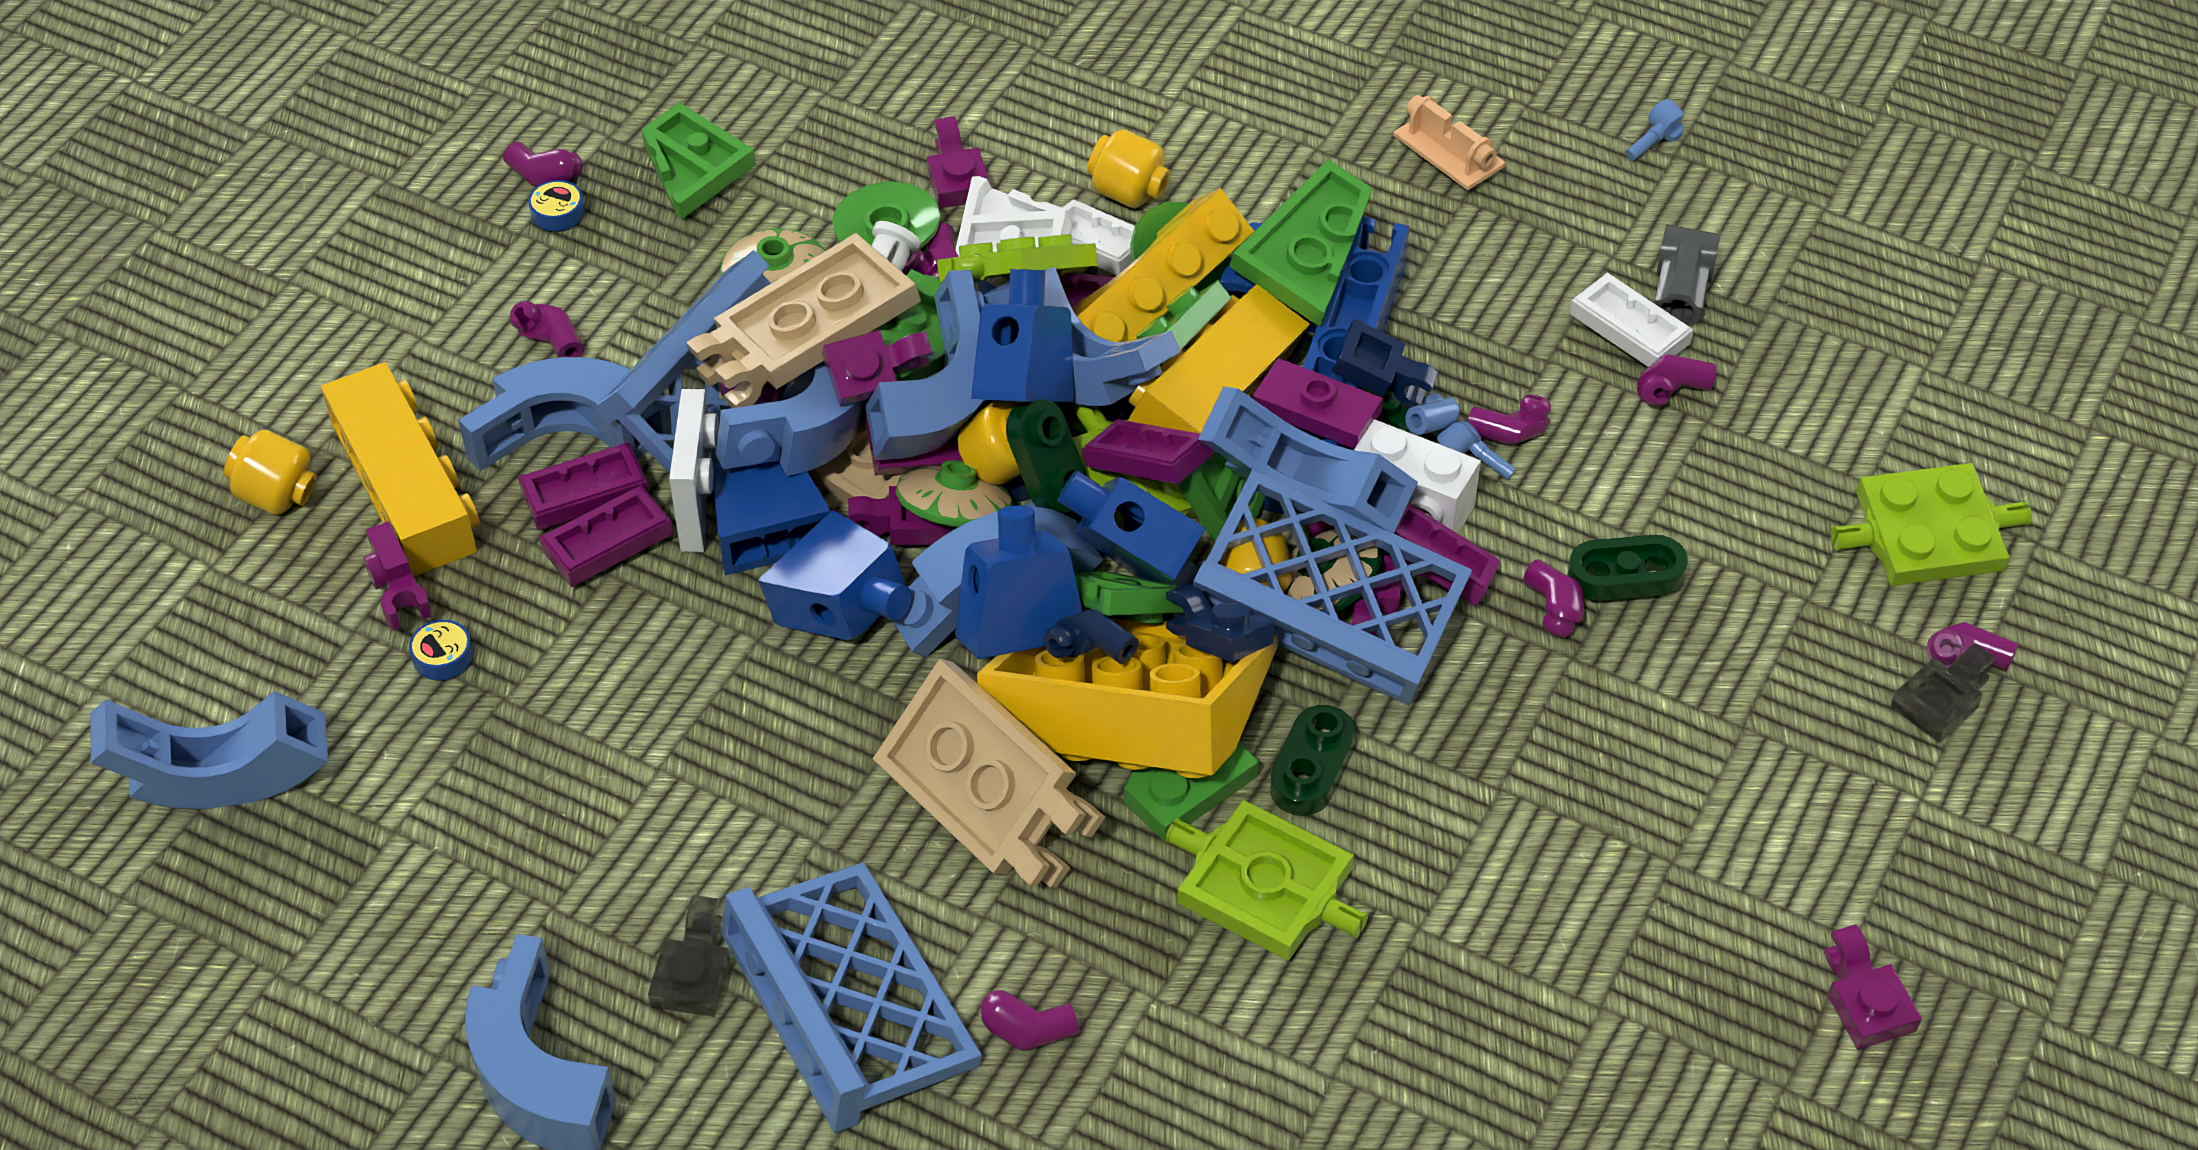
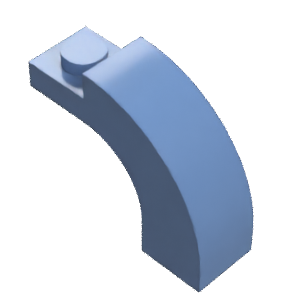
[983,267,1180,406]
[865,270,985,460]
[458,357,672,471]
[715,361,864,476]
[1198,387,1418,534]
[892,507,1103,657]
[90,691,328,809]
[465,934,616,1150]

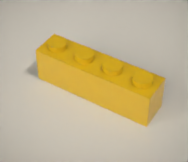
[1128,284,1310,434]
[320,362,480,577]

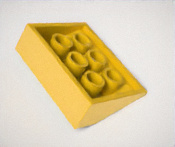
[977,610,1278,778]

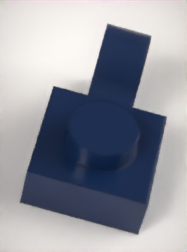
[1331,319,1438,408]
[1166,584,1274,662]

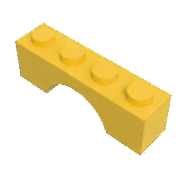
[1072,188,1255,342]

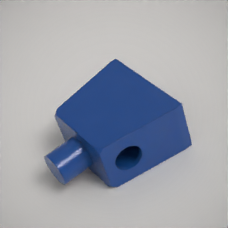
[971,269,1074,402]
[713,461,830,575]
[1057,470,1206,582]
[956,506,1082,659]
[758,511,912,640]

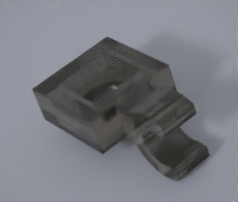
[1890,643,1995,743]
[648,895,730,1017]

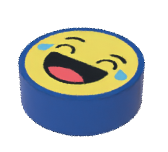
[528,180,585,231]
[409,620,473,680]

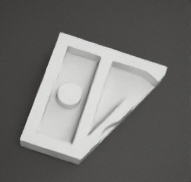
[955,176,1072,257]
[669,389,719,552]

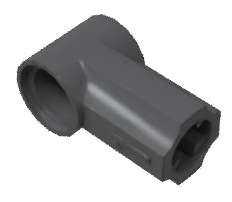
[1654,224,1721,325]

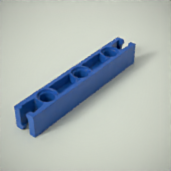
[1264,216,1410,514]

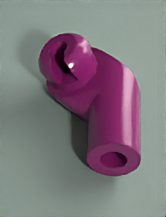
[509,300,584,358]
[1637,354,1716,406]
[1468,394,1551,445]
[1523,559,1584,638]
[1926,622,2019,671]
[981,990,1079,1051]

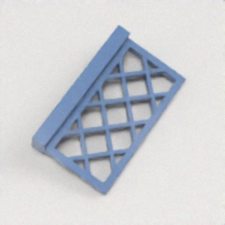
[593,249,801,497]
[1193,469,1472,705]
[721,862,982,1133]

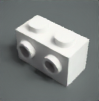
[1354,419,1481,534]

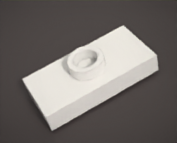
[1062,199,1134,276]
[1569,273,1693,367]

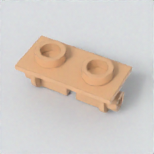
[1393,95,1506,191]

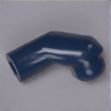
[1044,610,1139,664]

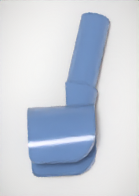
[1625,99,1683,161]
[1437,421,1516,480]

